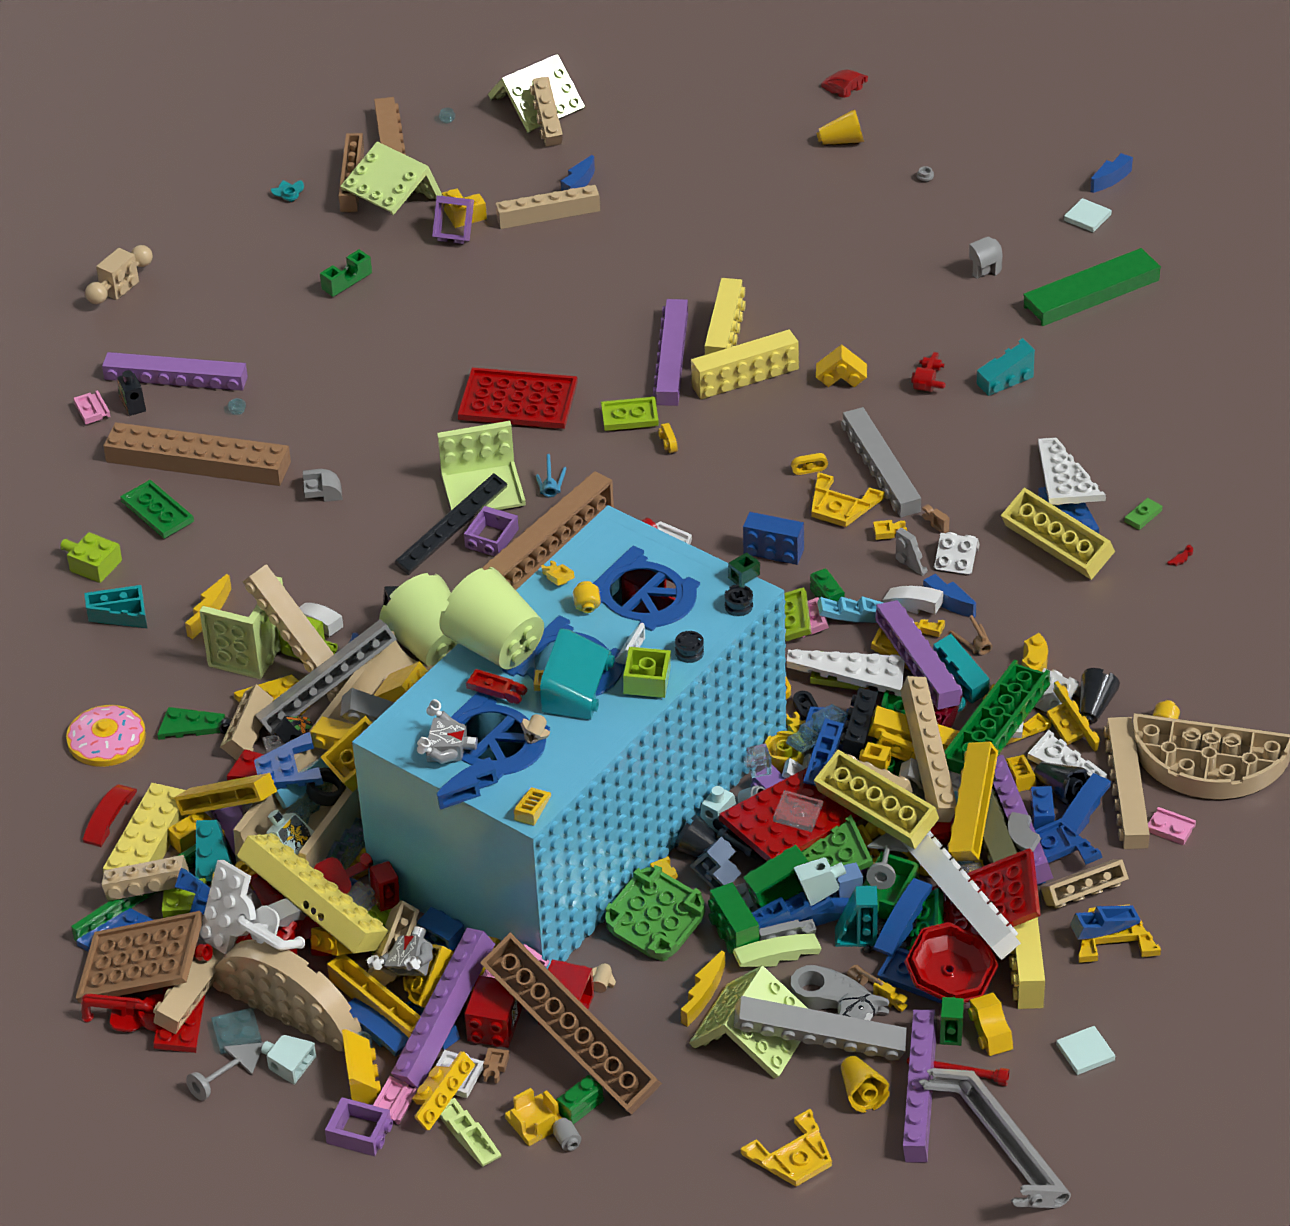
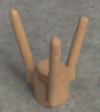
[950,615,993,655]
[847,965,883,986]

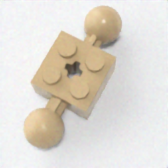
[85,245,153,304]

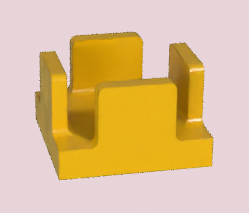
[505,1088,562,1146]

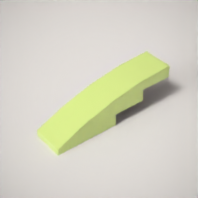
[733,933,822,967]
[439,1098,501,1167]

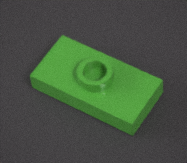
[1124,498,1163,530]

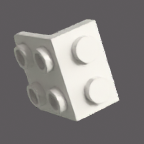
[934,532,980,575]
[1034,668,1080,713]

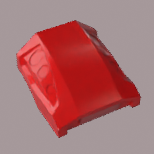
[821,69,868,98]

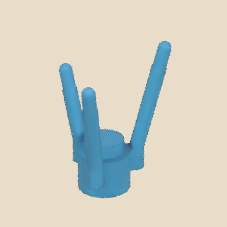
[536,454,567,497]

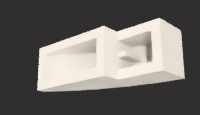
[883,586,943,614]
[299,603,343,637]

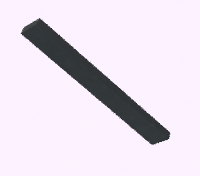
[395,473,508,575]

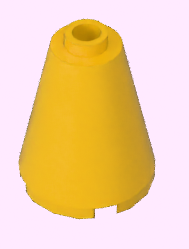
[816,110,864,145]
[841,1056,890,1112]

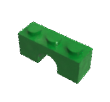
[320,249,372,297]

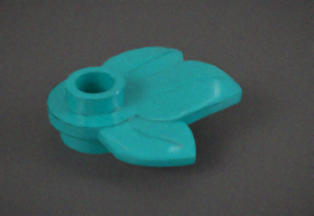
[271,180,304,201]

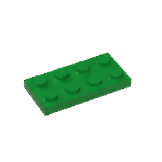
[120,480,194,539]

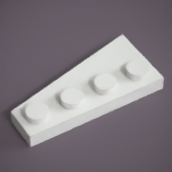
[1027,730,1107,779]

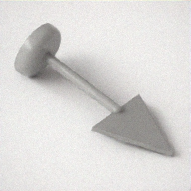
[866,833,908,889]
[186,1042,265,1101]

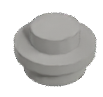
[917,166,934,182]

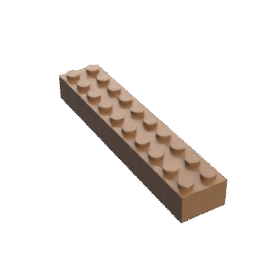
[103,422,291,486]
[482,471,614,590]
[480,932,662,1115]

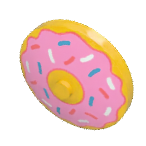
[66,705,146,767]

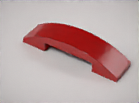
[83,784,137,847]

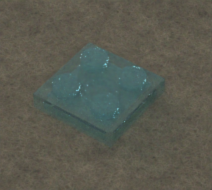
[211,1008,262,1054]

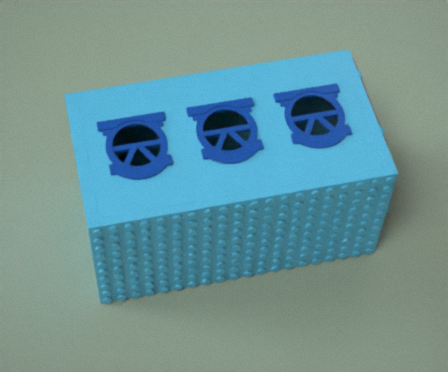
[352,505,787,969]

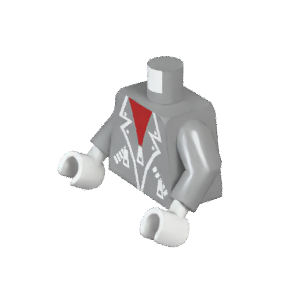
[417,699,478,764]
[367,926,433,976]

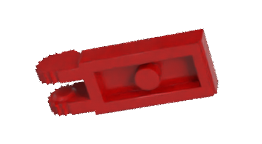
[466,669,528,704]

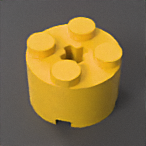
[764,731,804,774]

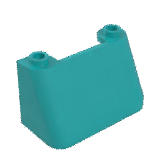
[540,628,615,720]

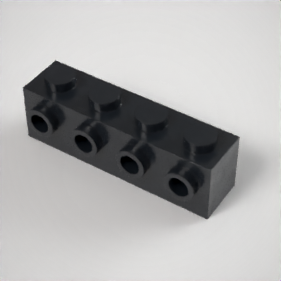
[839,688,878,760]

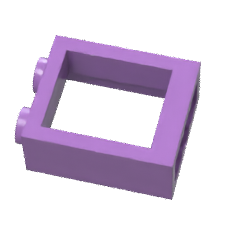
[432,195,474,244]
[464,506,519,556]
[325,1097,393,1156]

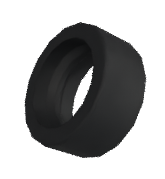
[306,767,346,806]

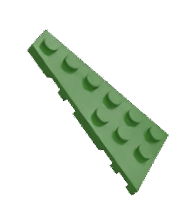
[757,815,874,908]

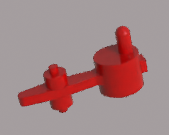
[911,352,946,392]

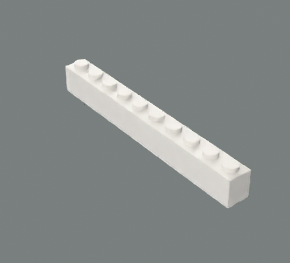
[902,831,1021,960]

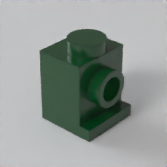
[728,552,760,587]

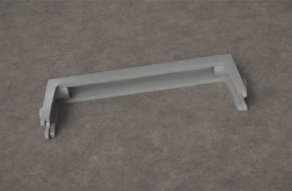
[919,1068,1071,1208]

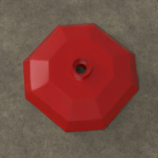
[904,922,998,1003]

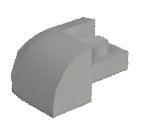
[969,237,1003,278]
[303,469,343,502]

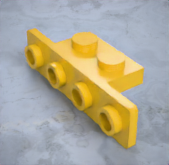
[1046,681,1100,752]
[412,1051,475,1130]

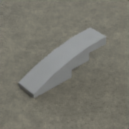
[268,898,316,927]

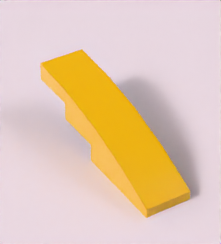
[185,574,231,639]
[681,951,725,1027]

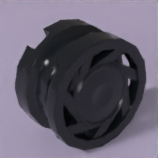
[724,584,753,616]
[675,631,704,663]

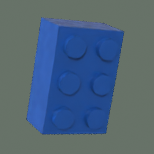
[743,512,804,565]

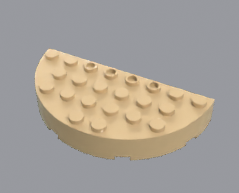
[1133,713,1290,799]
[213,940,363,1052]

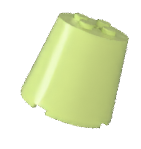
[439,567,544,669]
[379,573,458,666]

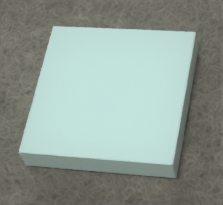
[1064,198,1112,232]
[1056,1026,1115,1075]

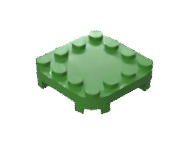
[605,865,705,961]

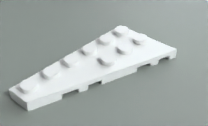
[1038,438,1106,505]
[786,649,905,696]

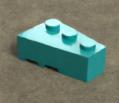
[976,338,1035,396]
[84,585,148,629]
[933,634,990,703]
[195,820,234,885]
[835,886,878,947]

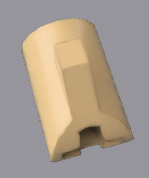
[521,714,550,744]
[592,963,616,993]

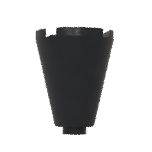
[1079,668,1120,724]
[1034,762,1090,806]
[674,815,733,861]

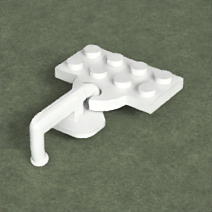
[198,860,305,954]

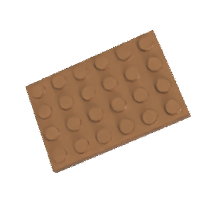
[76,911,204,1003]

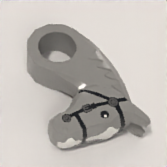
[791,965,889,1021]

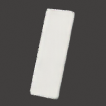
[615,623,645,665]

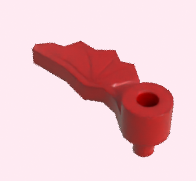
[1167,544,1193,566]

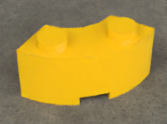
[1021,633,1048,672]
[968,993,1013,1056]

